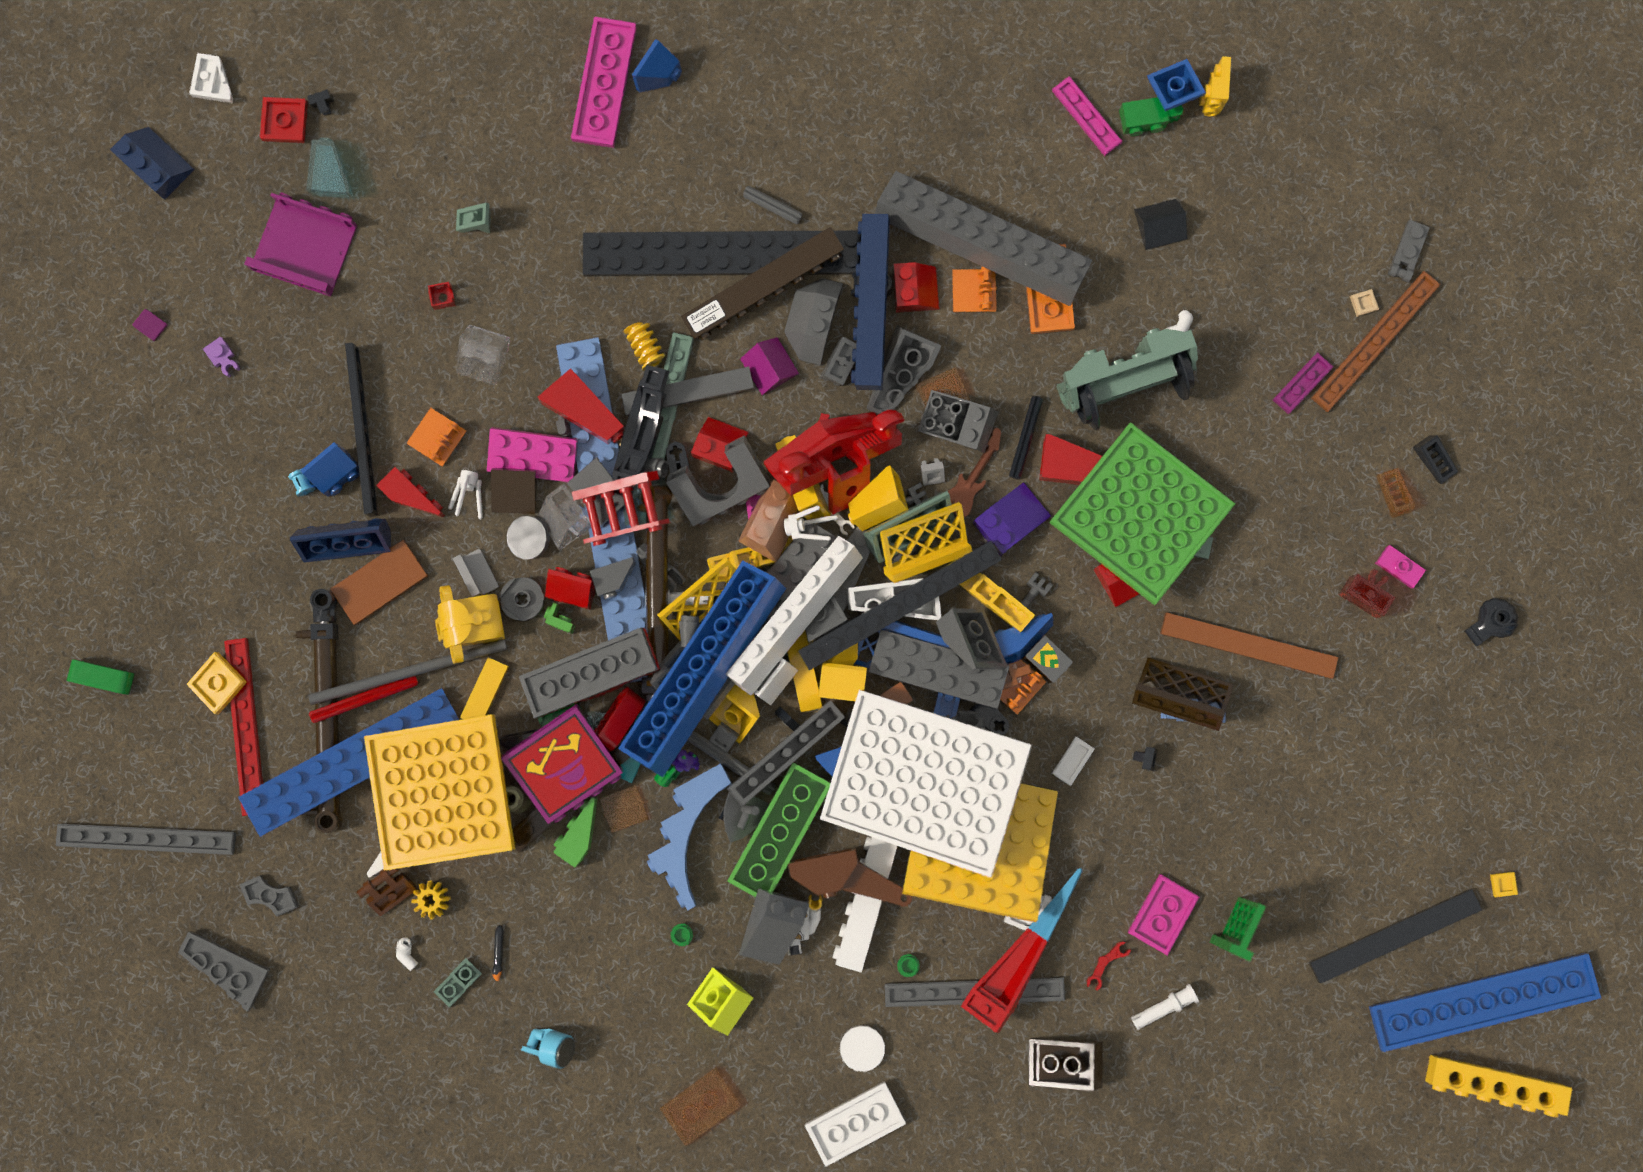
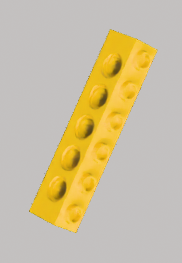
[1425,1055,1572,1117]

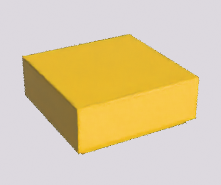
[1490,872,1518,897]

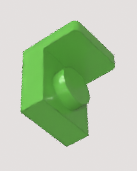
[544,603,576,634]

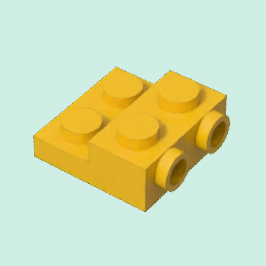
[1199,56,1231,117]

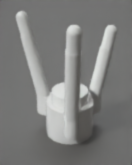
[448,470,483,519]
[784,506,838,541]

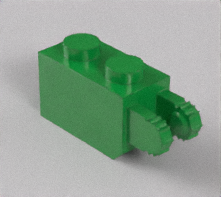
[1119,97,1184,136]

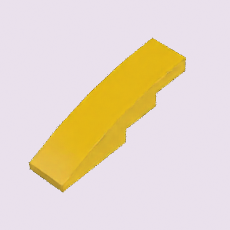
[707,535,793,576]
[959,573,1035,632]

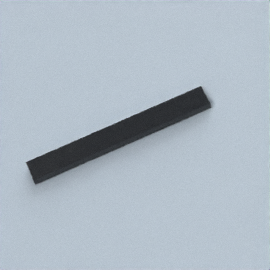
[345,342,378,517]
[1309,889,1482,984]

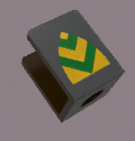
[1023,636,1073,684]

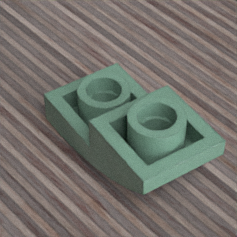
[434,958,482,1008]

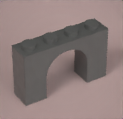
[666,435,770,526]

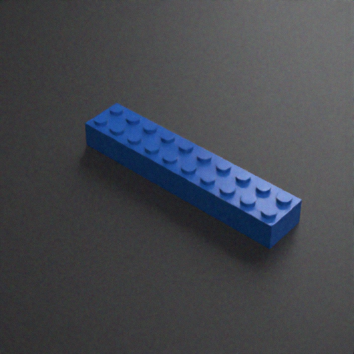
[618,561,786,778]

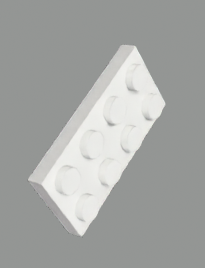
[805,1081,906,1167]

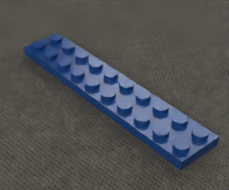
[238,688,459,837]
[1369,953,1601,1052]

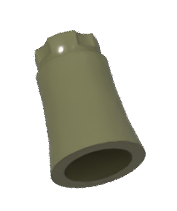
[506,783,532,814]

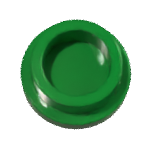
[671,923,693,946]
[897,954,920,977]

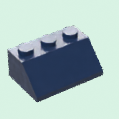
[110,127,195,200]

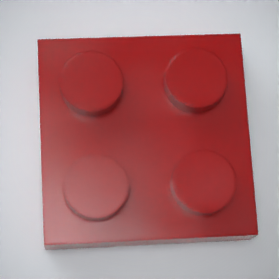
[260,97,308,143]

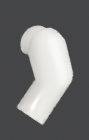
[1166,310,1193,332]
[396,937,418,971]

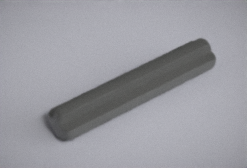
[743,186,802,224]

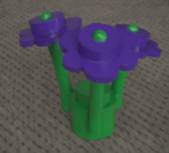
[654,749,700,787]

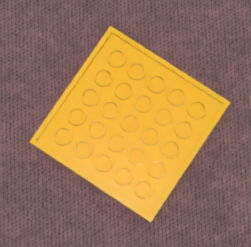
[364,714,515,870]
[902,783,1058,923]

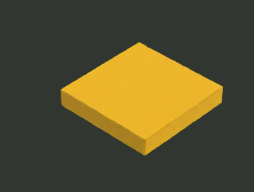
[187,652,247,714]

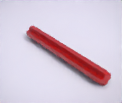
[309,676,418,723]

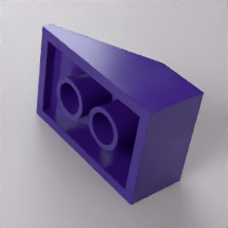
[973,482,1051,557]

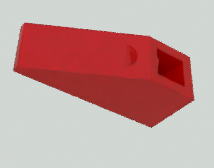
[376,467,445,518]

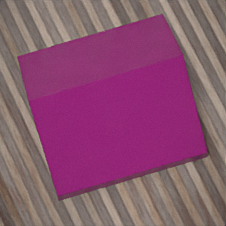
[740,337,799,396]

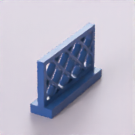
[854,621,950,668]

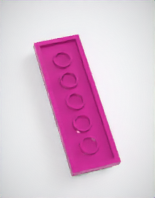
[571,17,637,148]

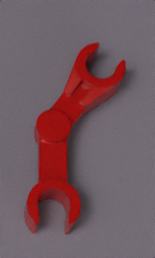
[1086,941,1131,990]

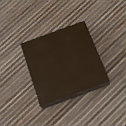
[491,468,536,514]

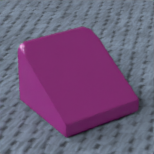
[132,309,167,341]

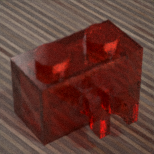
[1339,569,1396,618]

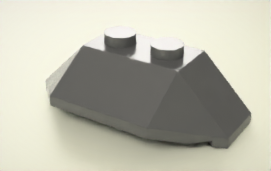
[784,278,843,366]

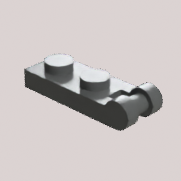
[1388,219,1430,283]

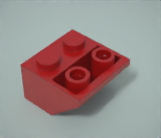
[545,567,596,610]

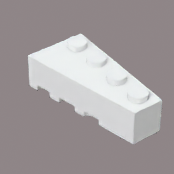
[846,578,941,620]

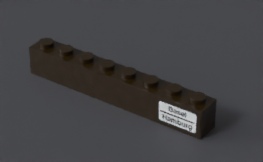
[681,227,844,341]

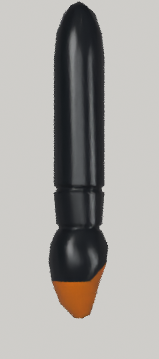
[492,925,504,981]

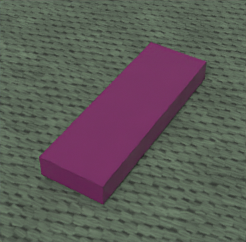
[1273,352,1333,414]

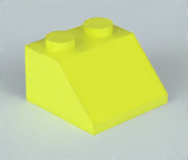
[687,967,753,1036]

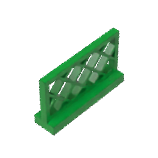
[1209,897,1266,961]

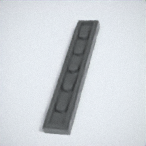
[621,367,754,416]

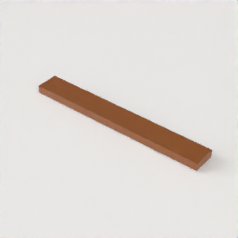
[1311,271,1441,412]
[1160,613,1338,679]

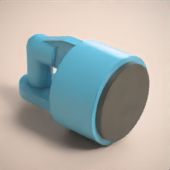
[521,1029,575,1069]

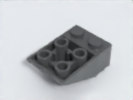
[918,390,998,453]

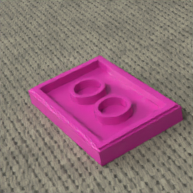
[1127,874,1199,956]

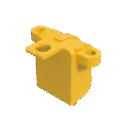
[435,585,505,664]

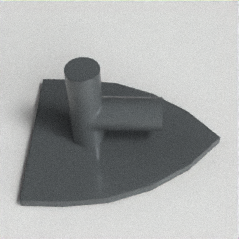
[724,792,769,843]

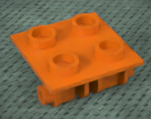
[952,267,996,312]
[407,408,467,467]
[1000,660,1046,715]

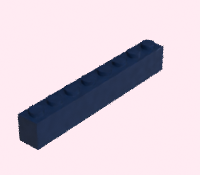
[851,214,890,391]

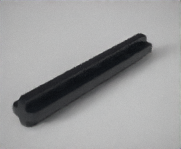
[1009,396,1043,479]

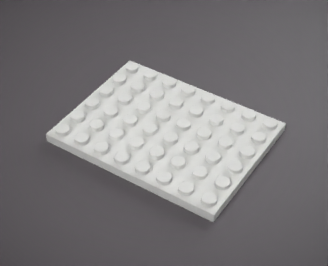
[820,690,1032,877]

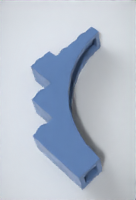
[647,764,732,911]

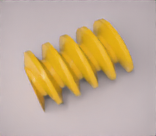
[623,322,665,371]

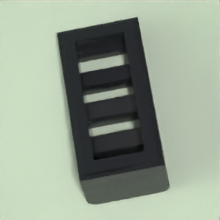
[1413,435,1458,484]

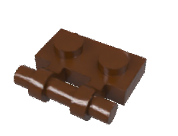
[357,868,417,917]

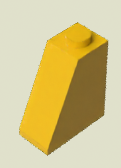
[848,465,908,531]

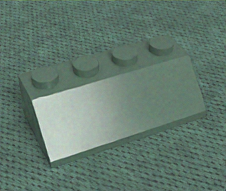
[863,491,955,563]

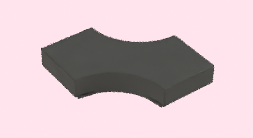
[239,875,299,917]

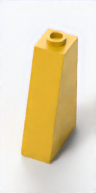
[775,435,832,524]

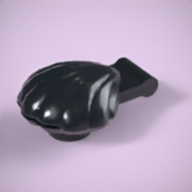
[1464,598,1518,647]

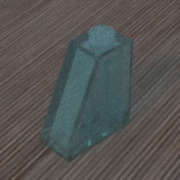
[306,138,355,199]

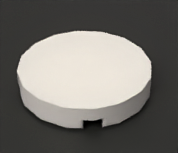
[840,1025,885,1072]

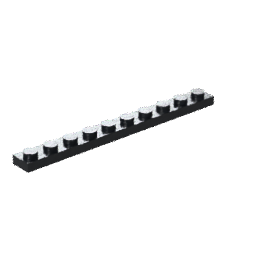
[798,541,1002,670]

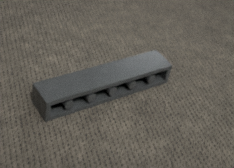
[727,700,845,806]

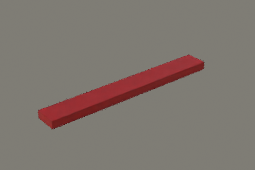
[224,638,263,816]

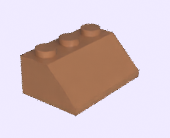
[738,480,799,563]

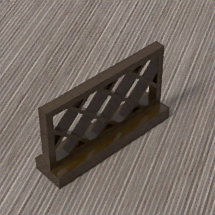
[1132,657,1234,731]

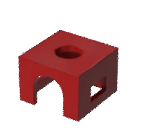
[428,282,455,310]

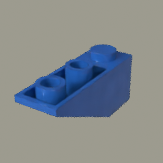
[994,613,1053,664]

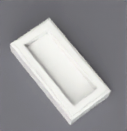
[1051,737,1094,786]

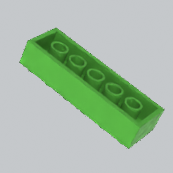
[727,762,831,897]

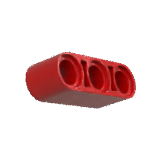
[594,687,645,752]

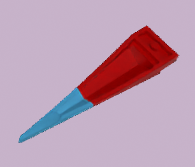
[961,868,1082,1033]

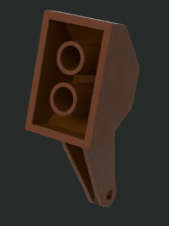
[788,847,912,906]

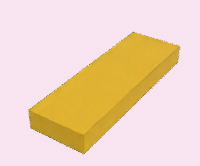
[460,657,509,719]

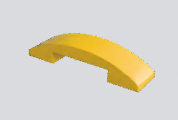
[787,630,822,712]

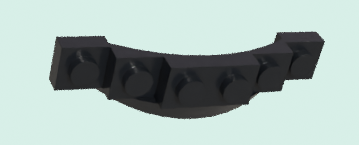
[612,365,669,497]

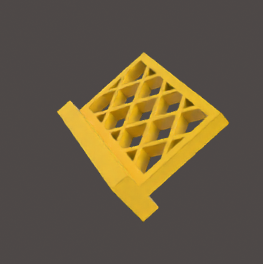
[880,502,972,583]
[657,557,736,641]

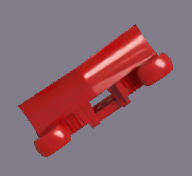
[764,409,905,515]

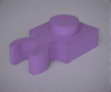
[203,336,240,377]

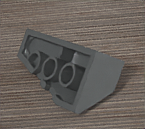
[867,325,941,414]

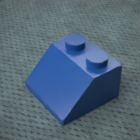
[300,442,359,497]

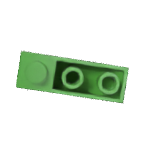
[553,796,598,868]

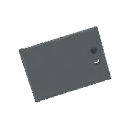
[567,457,625,526]

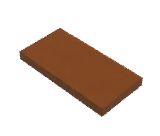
[330,540,428,625]

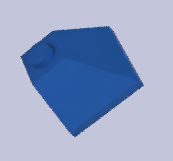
[632,39,681,92]
[1147,59,1206,111]

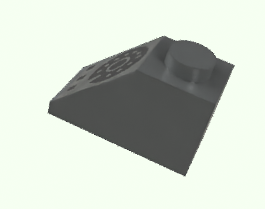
[590,557,636,600]

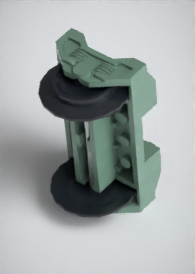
[1056,328,1198,430]

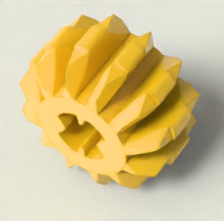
[411,880,451,919]

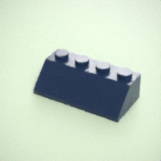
[290,518,391,563]

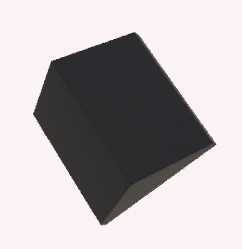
[1134,199,1187,250]

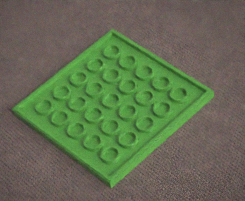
[1049,422,1235,605]

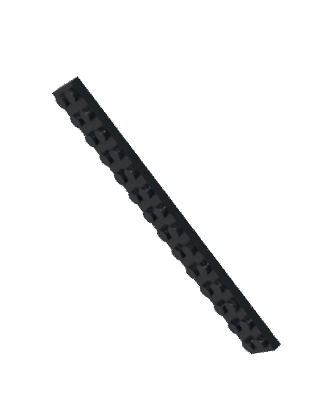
[583,230,861,277]

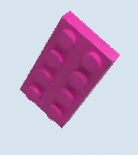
[487,427,578,482]

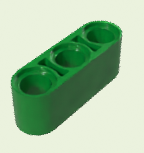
[66,659,135,695]

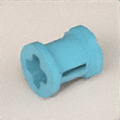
[288,469,316,497]

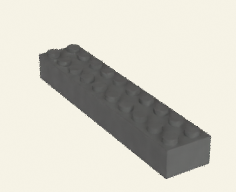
[875,171,1092,306]

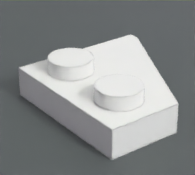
[190,53,233,103]

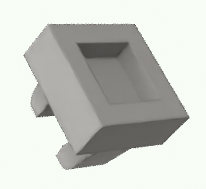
[921,458,945,486]

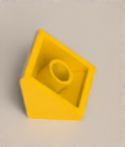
[818,662,867,701]

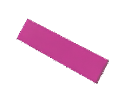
[1052,76,1122,156]

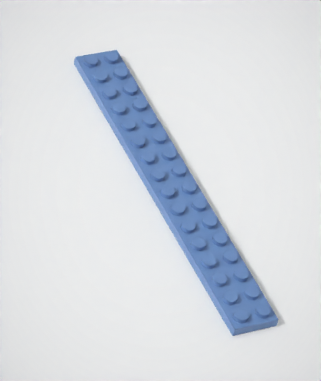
[556,337,646,684]

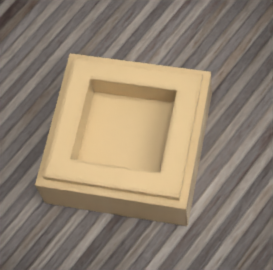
[1350,289,1379,317]

